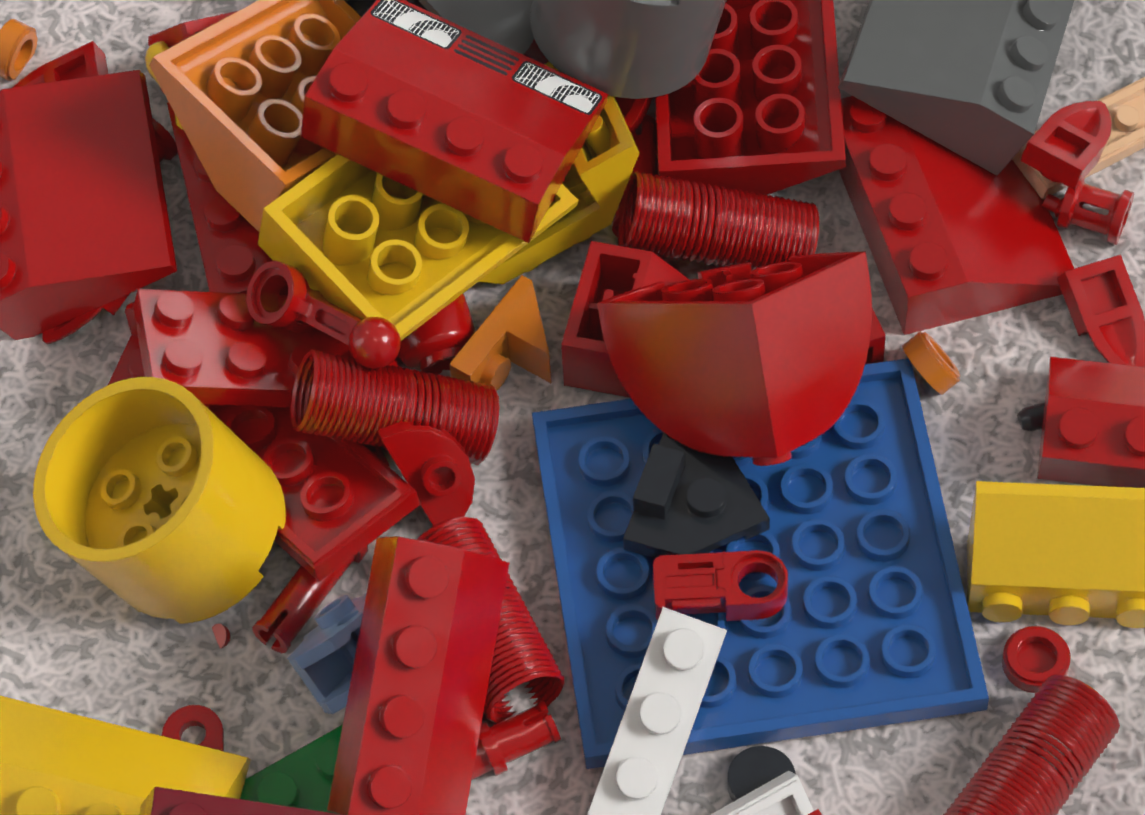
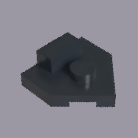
[623,432,770,559]

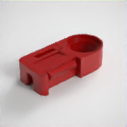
[653,550,788,621]

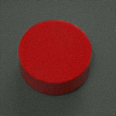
[1002,626,1071,693]

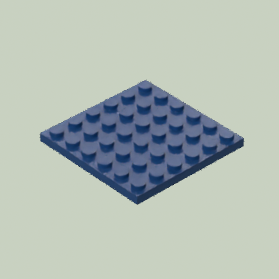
[532,358,989,769]

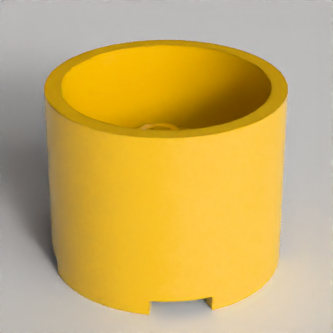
[33,377,286,624]

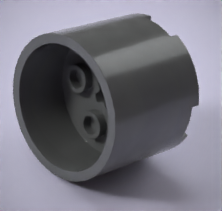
[530,0,726,99]

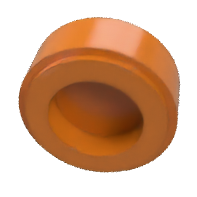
[0,19,38,81]
[902,331,961,395]

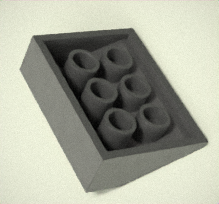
[838,0,1074,176]

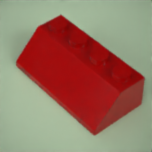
[1037,356,1145,488]
[327,536,510,815]

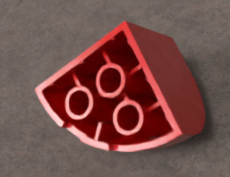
[597,251,872,466]

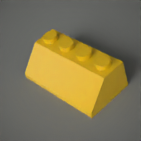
[967,481,1145,628]
[0,696,251,815]

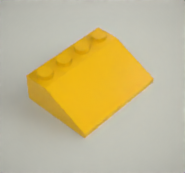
[258,154,579,341]

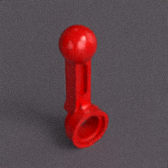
[246,261,401,369]

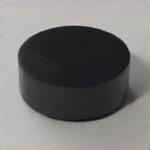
[727,746,796,802]

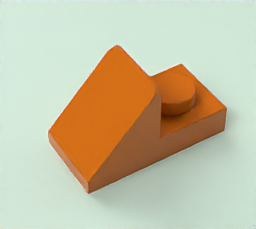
[449,275,552,390]

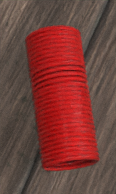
[618,170,819,270]
[291,349,500,466]
[416,517,565,723]
[943,675,1120,815]

